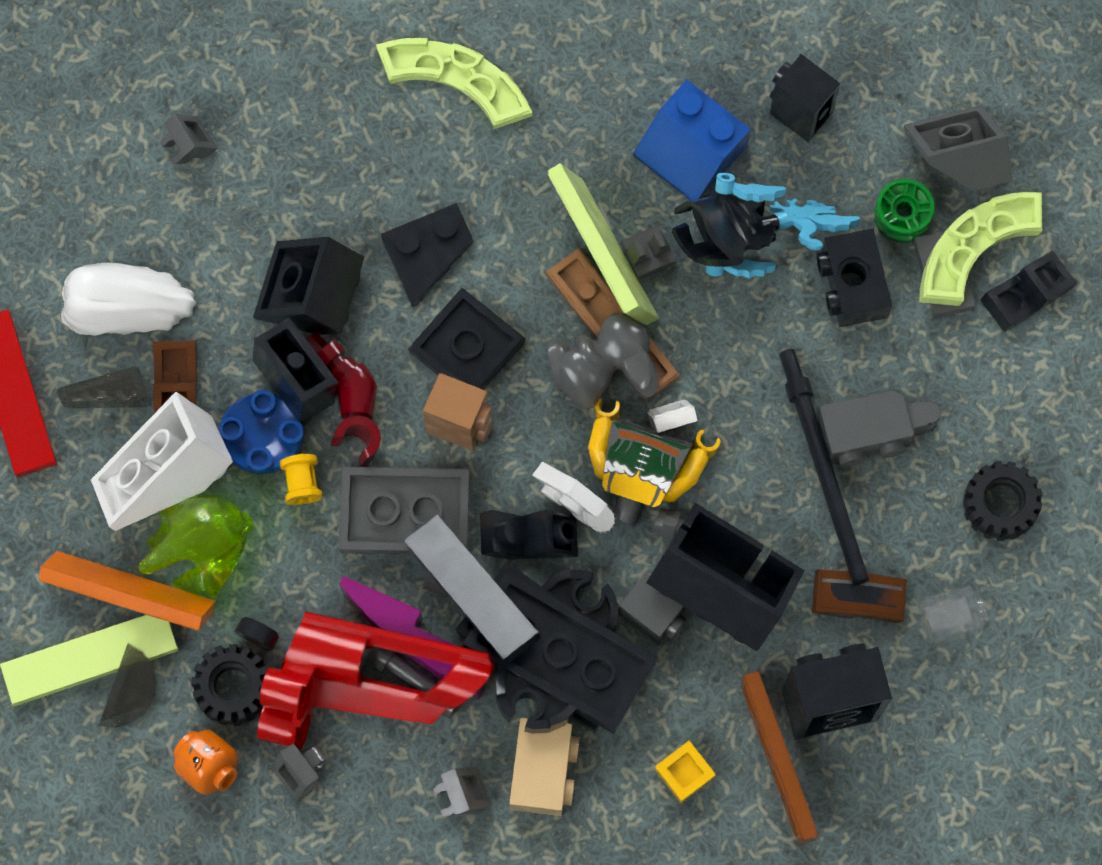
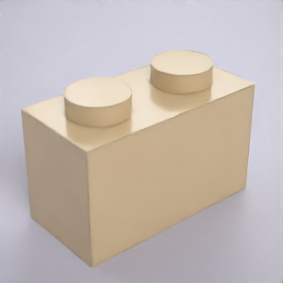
[509,718,580,816]

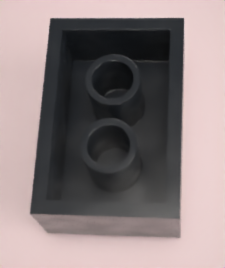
[782,643,892,740]

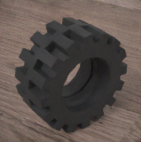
[963,461,1043,541]

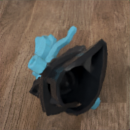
[672,173,860,278]

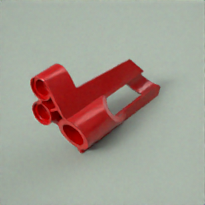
[257,612,495,749]

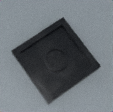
[408,288,526,390]

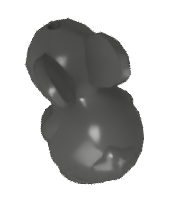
[547,313,658,409]

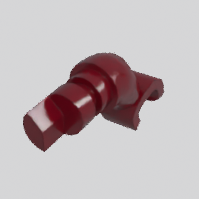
[306,333,381,467]

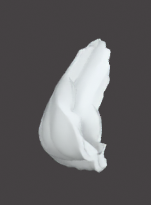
[61,263,197,336]

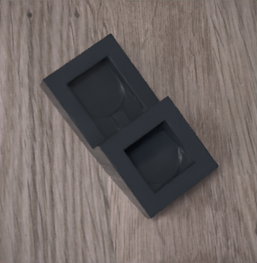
[980,251,1077,333]

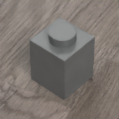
[618,572,687,645]

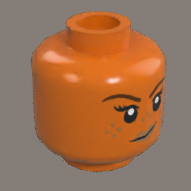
[173,729,239,795]

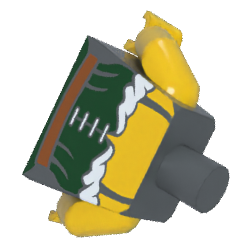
[588,398,721,525]

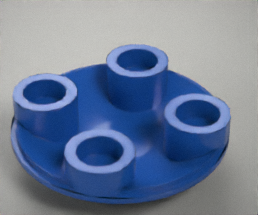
[219,390,304,474]

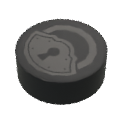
[234,617,280,651]

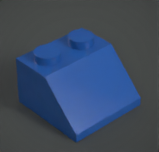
[633,79,751,201]

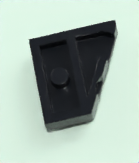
[381,203,473,307]

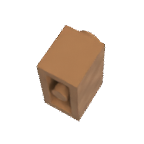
[423,373,493,451]

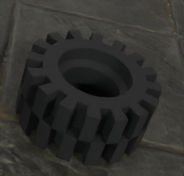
[191,644,268,726]

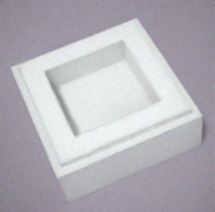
[647,399,698,433]

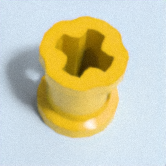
[279,454,323,506]

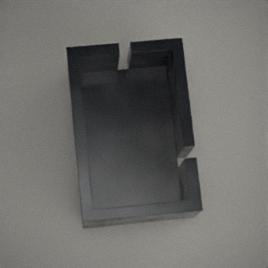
[646,503,805,651]

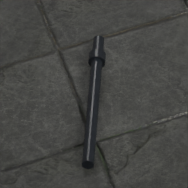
[779,349,869,585]

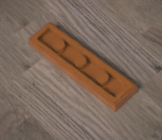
[740,671,818,845]

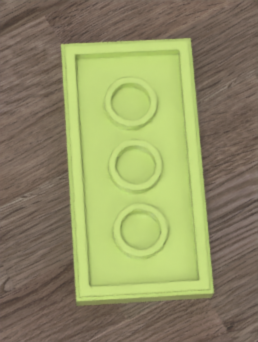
[548,163,660,325]

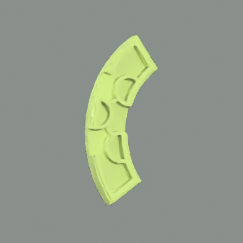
[376,38,532,129]
[919,192,1042,306]

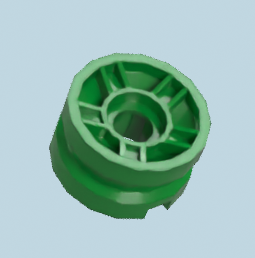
[874,179,934,243]

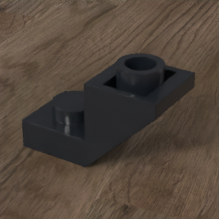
[480,509,578,560]

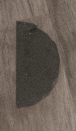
[99,643,157,728]

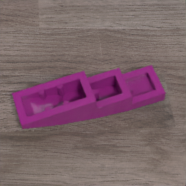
[339,576,486,700]

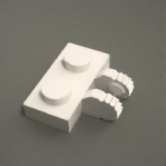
[532,462,616,533]

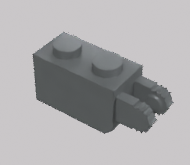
[816,390,942,467]

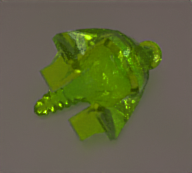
[138,494,254,598]

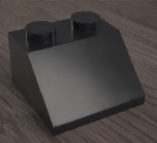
[253,237,364,335]

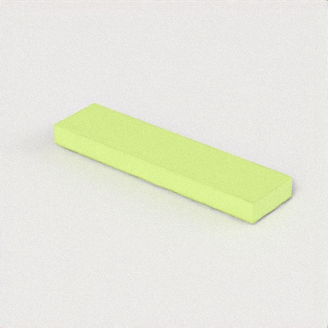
[0,615,179,707]

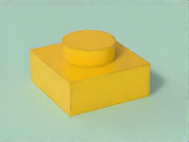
[654,741,716,803]

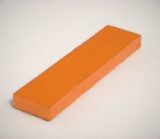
[38,551,216,631]

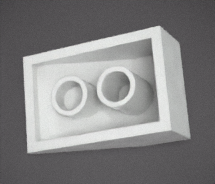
[91,392,233,531]

